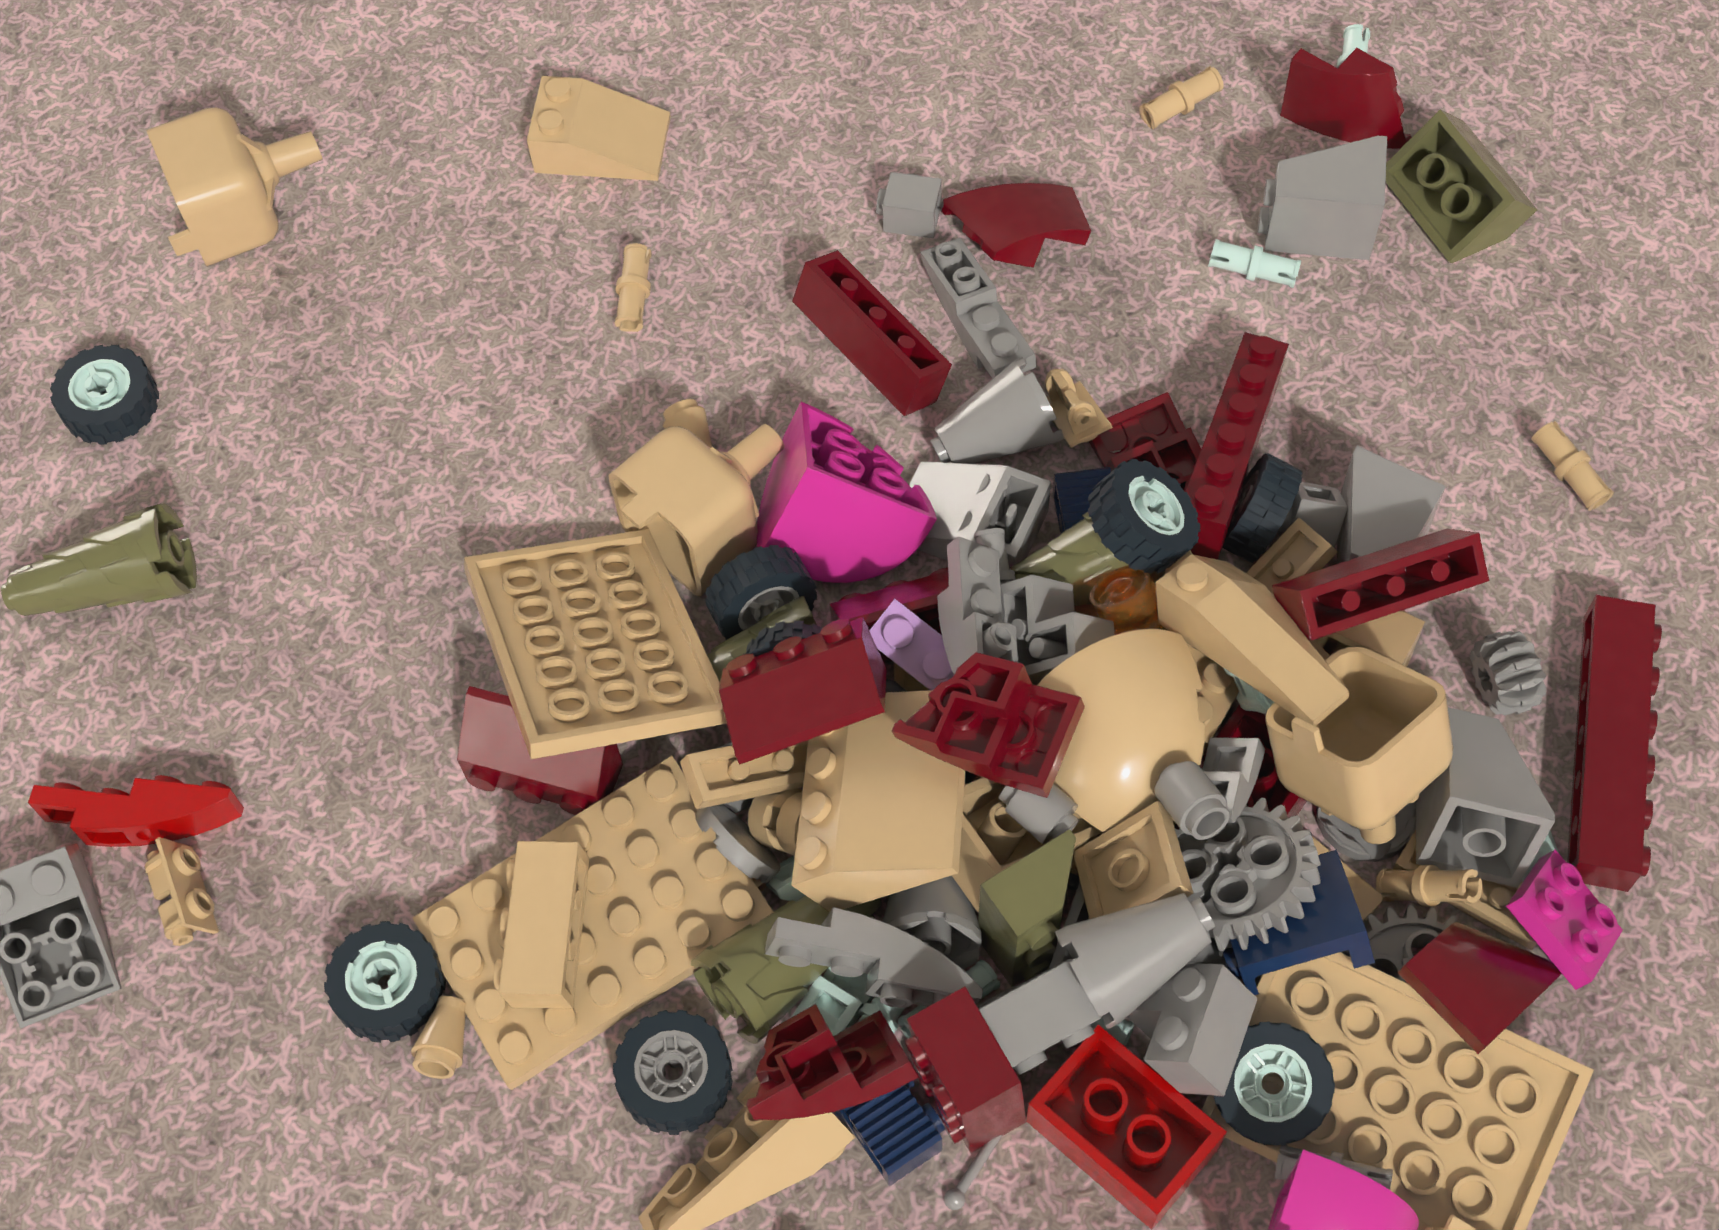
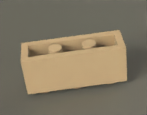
[494,841,590,1009]

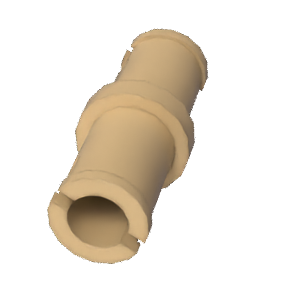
[1139,66,1224,129]
[615,243,651,332]
[1531,421,1614,511]
[1375,865,1482,907]

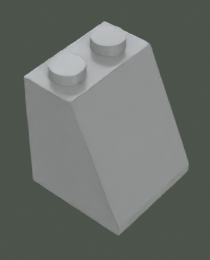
[1258,136,1387,260]
[1337,445,1446,564]
[1416,707,1555,888]

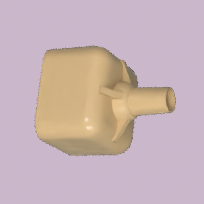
[146,107,323,267]
[609,424,785,597]
[1265,647,1453,844]

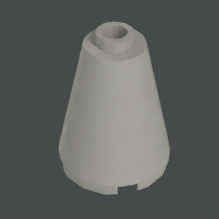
[930,357,1064,464]
[882,875,983,970]
[1055,893,1216,1029]

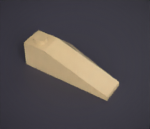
[1156,554,1349,726]
[638,1077,855,1230]

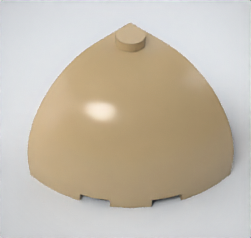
[1036,629,1205,833]

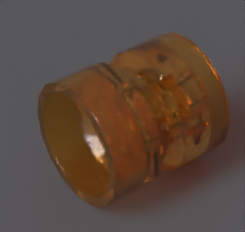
[1089,566,1169,635]

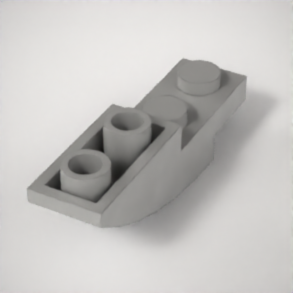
[920,237,1036,379]
[937,536,1018,674]
[765,907,983,1008]

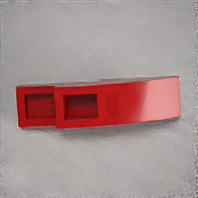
[28,775,244,847]

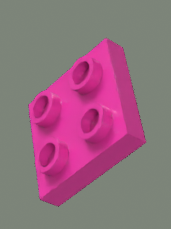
[1506,849,1623,990]

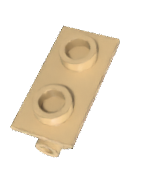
[1045,369,1112,448]
[144,837,219,946]

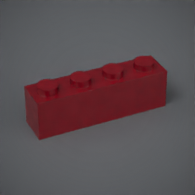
[792,250,952,416]
[1272,528,1489,641]

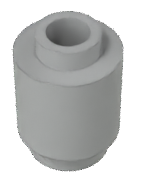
[1155,761,1229,840]
[999,783,1079,845]

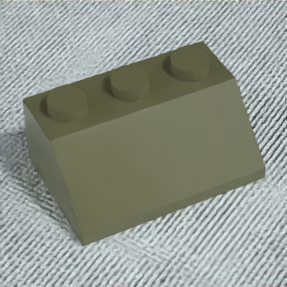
[1386,109,1537,263]
[978,829,1076,987]

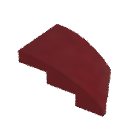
[1280,48,1412,149]
[940,183,1091,268]
[1089,392,1201,492]
[892,652,1085,798]
[1398,922,1562,1054]
[746,1004,919,1120]

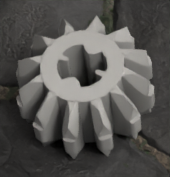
[1470,631,1547,716]

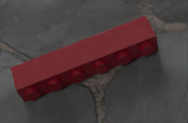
[1186,332,1289,560]
[1567,595,1662,892]

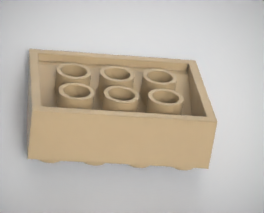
[791,690,965,912]

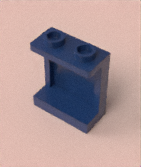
[1223,849,1375,995]

